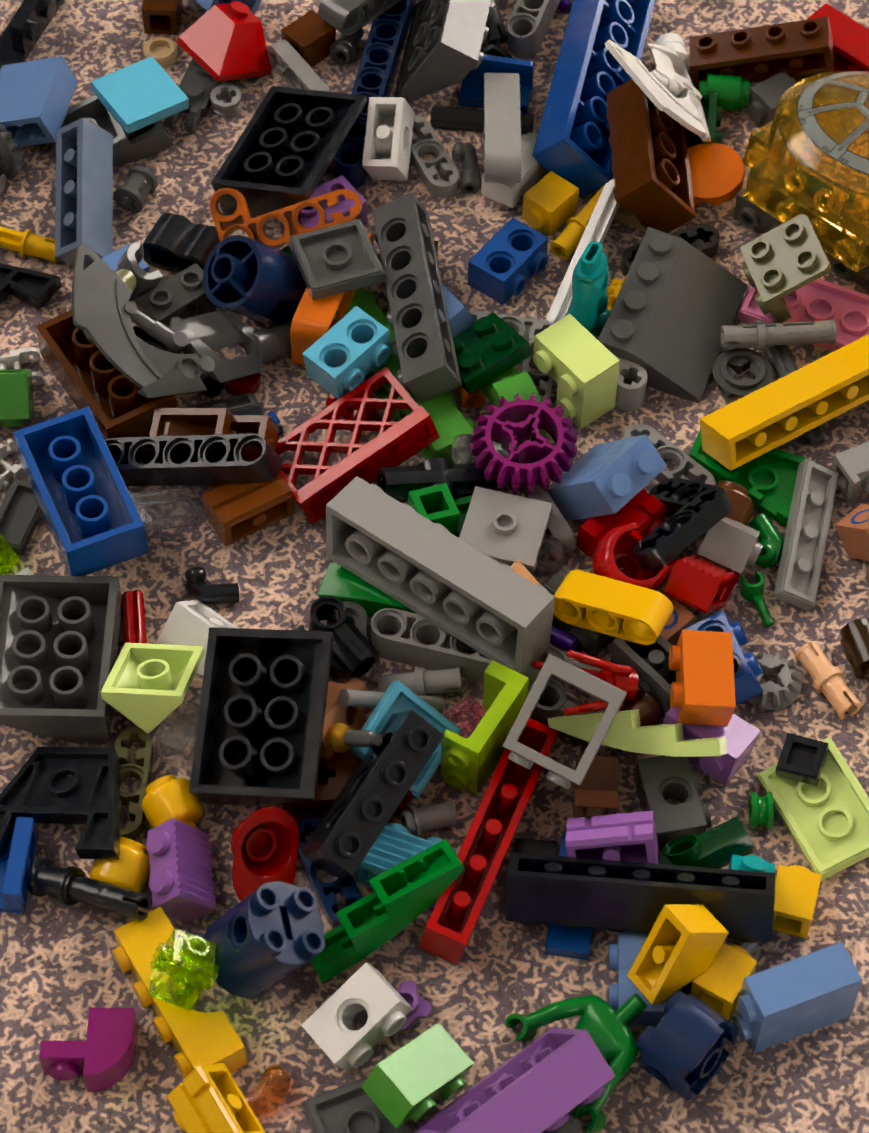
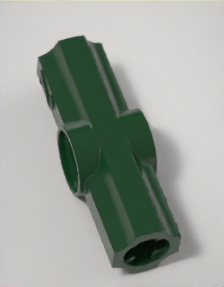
[658,817,754,869]

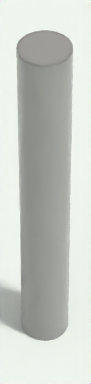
[339,689,445,713]

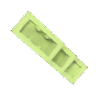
[548,710,727,757]

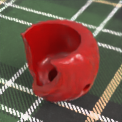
[592,522,669,590]

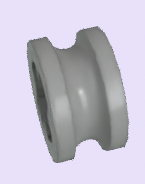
[210,84,242,118]

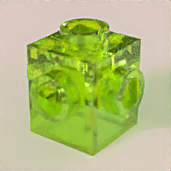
[149,928,219,1010]

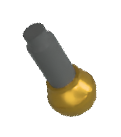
[326,723,383,753]

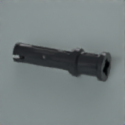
[27,858,152,921]

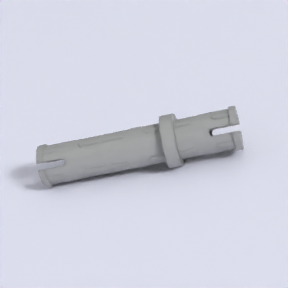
[720,319,837,351]

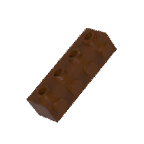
[689,17,834,90]

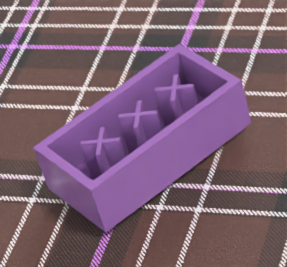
[411,1028,615,1133]

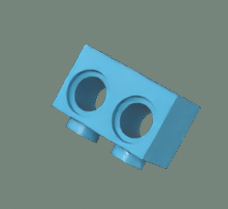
[302,306,393,399]

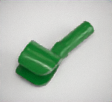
[740,571,774,627]

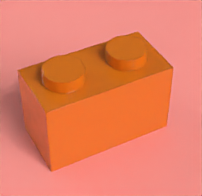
[669,630,736,727]

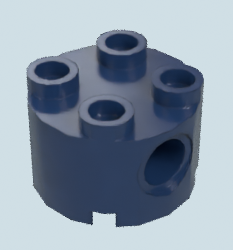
[636,990,738,1101]

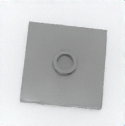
[459,486,553,574]

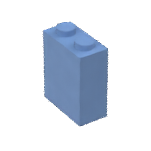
[0,56,78,147]
[547,434,667,521]
[733,942,862,1053]

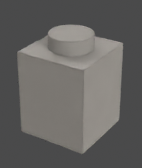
[697,517,763,574]

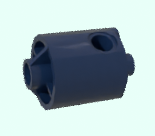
[203,235,307,326]
[202,881,325,998]

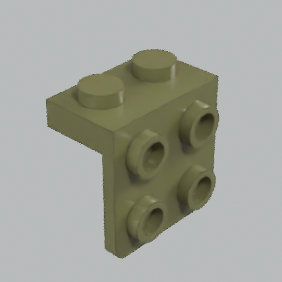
[739,214,831,323]

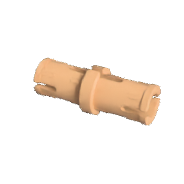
[795,641,862,720]

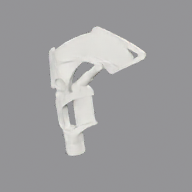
[605,33,711,142]

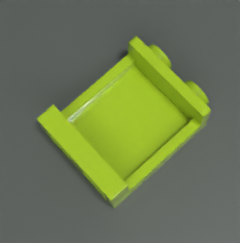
[441,660,529,795]

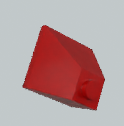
[176,1,271,82]

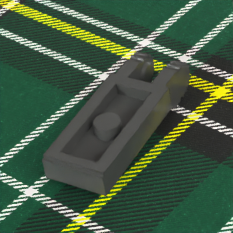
[164,58,223,133]

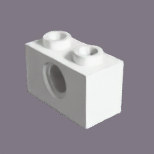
[362,97,415,180]
[301,962,413,1071]

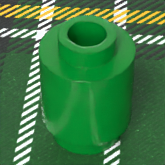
[699,74,749,112]

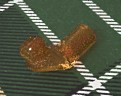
[244,1065,290,1116]

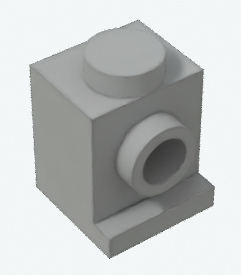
[831,441,869,505]

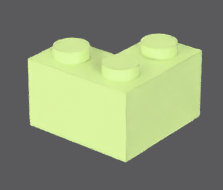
[533,314,620,430]

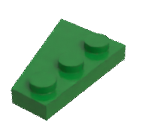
[689,429,812,528]

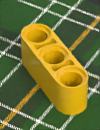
[553,570,674,645]

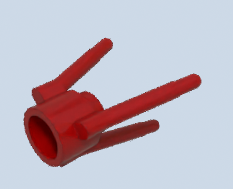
[532,650,638,716]

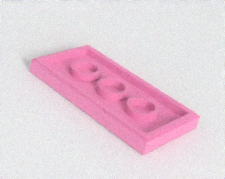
[737,278,869,352]

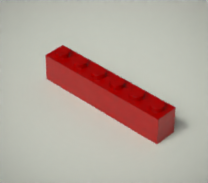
[418,719,559,965]

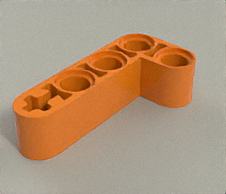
[209,188,362,247]
[290,232,374,366]

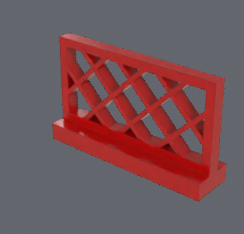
[275,367,440,525]

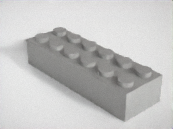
[326,476,555,675]

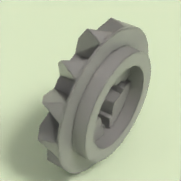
[746,650,802,710]

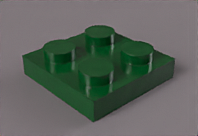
[453,312,533,394]

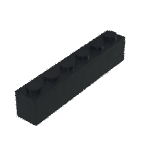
[506,853,775,943]

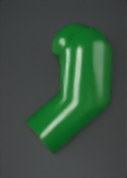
[750,513,784,568]

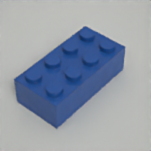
[13,406,149,576]

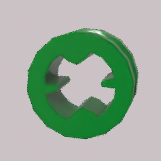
[748,792,774,830]

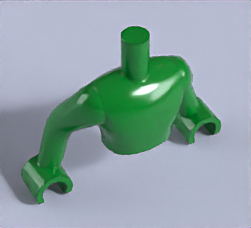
[505,993,647,1133]

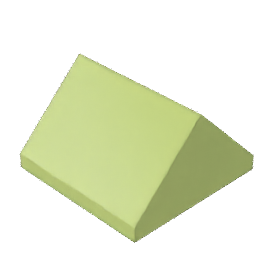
[101,642,205,734]

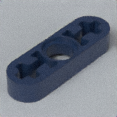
[297,817,362,928]

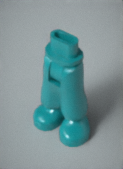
[565,241,610,340]

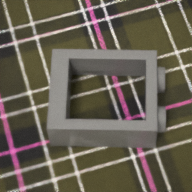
[503,653,627,790]

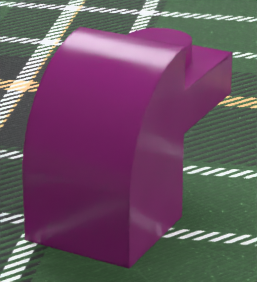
[39,1007,138,1092]

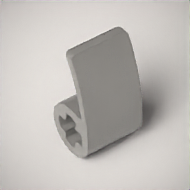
[615,357,648,412]

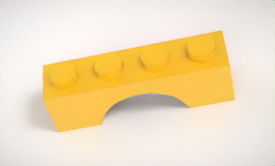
[112,906,247,1079]

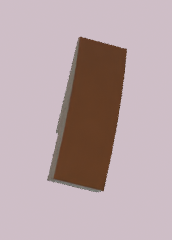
[149,408,279,450]

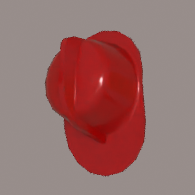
[231,806,299,901]

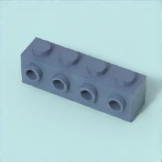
[55,117,113,271]

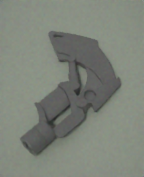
[72,244,291,398]

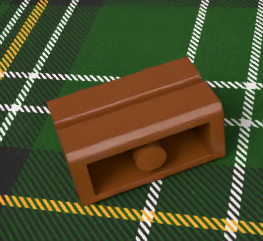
[201,473,295,546]

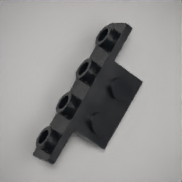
[0,0,64,69]

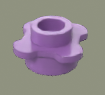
[396,981,431,1031]

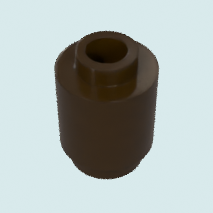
[840,618,869,681]

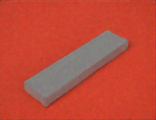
[773,459,839,611]

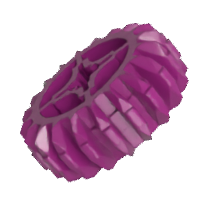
[471,392,577,495]

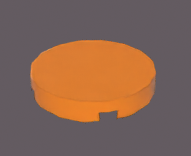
[688,143,745,206]

